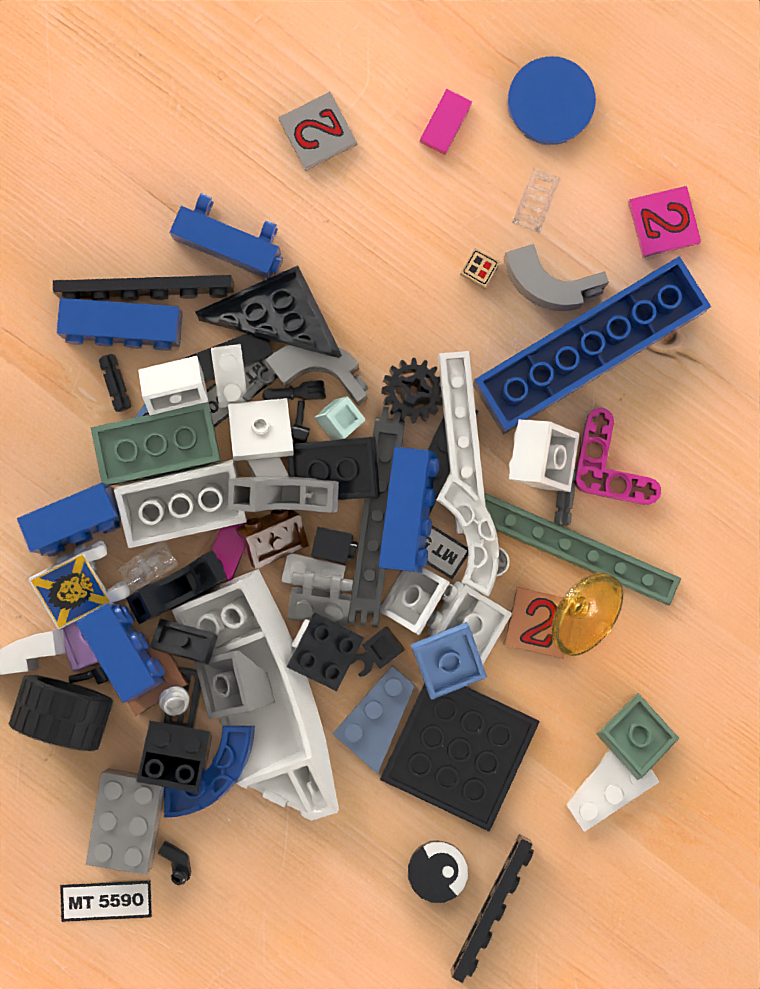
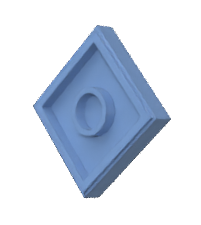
[410,622,487,700]

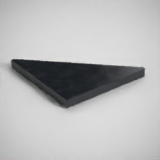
[195,265,342,358]

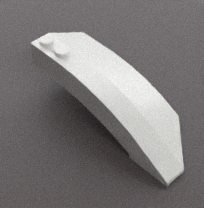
[171,569,339,821]

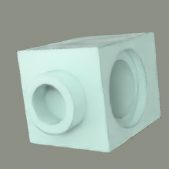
[314,396,366,440]

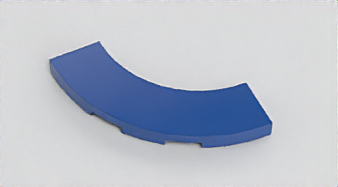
[164,726,255,818]

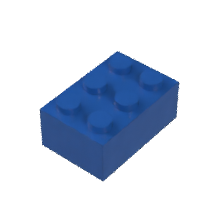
[17,483,122,557]
[75,603,166,703]

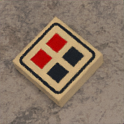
[460,248,500,289]

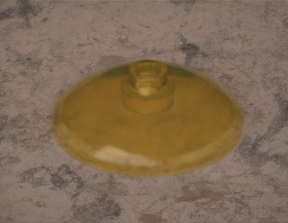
[552,573,623,656]

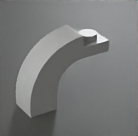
[503,244,609,311]
[266,345,369,406]
[228,477,339,513]

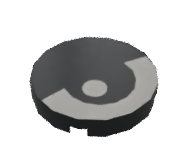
[408,841,468,903]

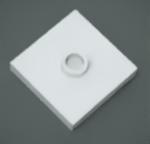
[228,398,293,461]

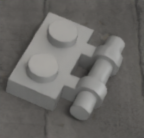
[288,571,353,627]

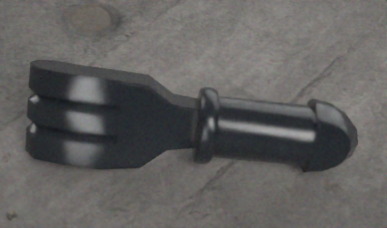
[262,380,326,400]

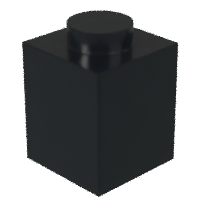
[311,526,358,564]

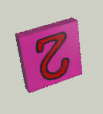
[628,186,701,257]

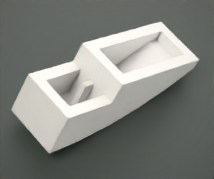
[0,629,66,675]

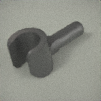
[242,366,276,402]

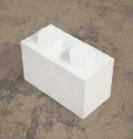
[139,356,208,415]

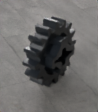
[381,358,443,424]

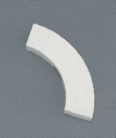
[436,474,499,597]

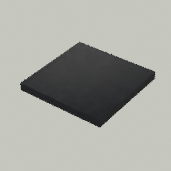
[380,683,540,832]

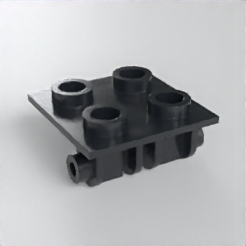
[287,612,364,691]

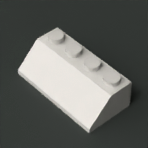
[114,459,247,548]

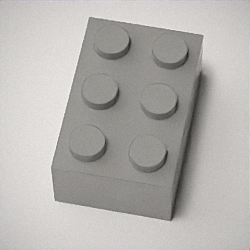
[86,768,165,875]

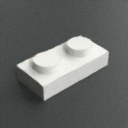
[211,344,247,408]
[281,553,346,592]

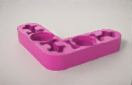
[574,408,661,505]

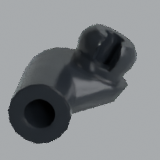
[158,840,192,885]

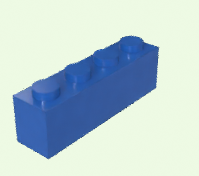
[57,298,183,351]
[379,447,440,573]

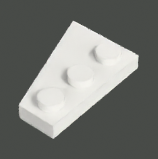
[566,750,659,832]

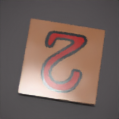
[504,587,576,659]

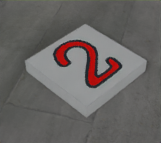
[278,92,357,171]

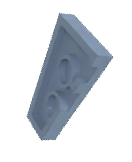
[333,666,415,774]

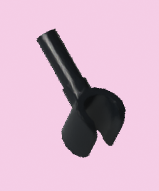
[291,401,310,443]
[69,666,109,685]

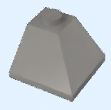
[194,650,275,719]

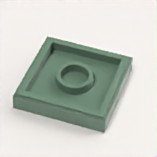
[596,693,679,780]

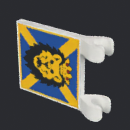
[29,540,130,630]

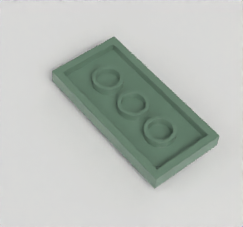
[90,402,221,486]

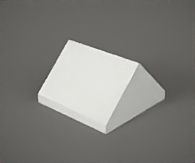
[380,567,450,635]

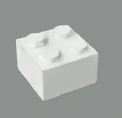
[509,420,580,492]

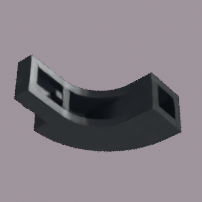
[126,550,227,625]

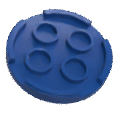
[507,56,596,145]

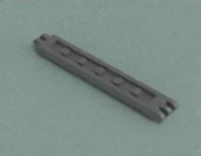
[348,406,405,628]

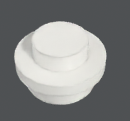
[159,686,189,716]

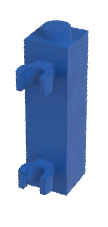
[169,193,283,279]

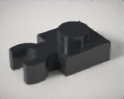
[351,626,405,677]

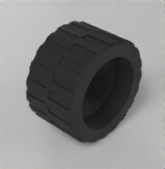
[9,675,113,751]

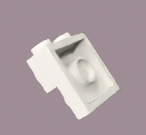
[427,581,512,664]

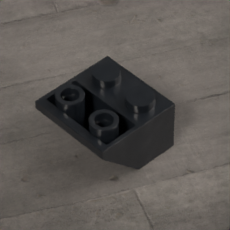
[137,721,213,793]

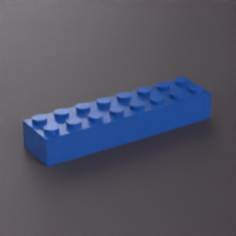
[473,256,711,435]

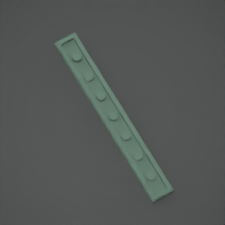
[484,493,681,606]

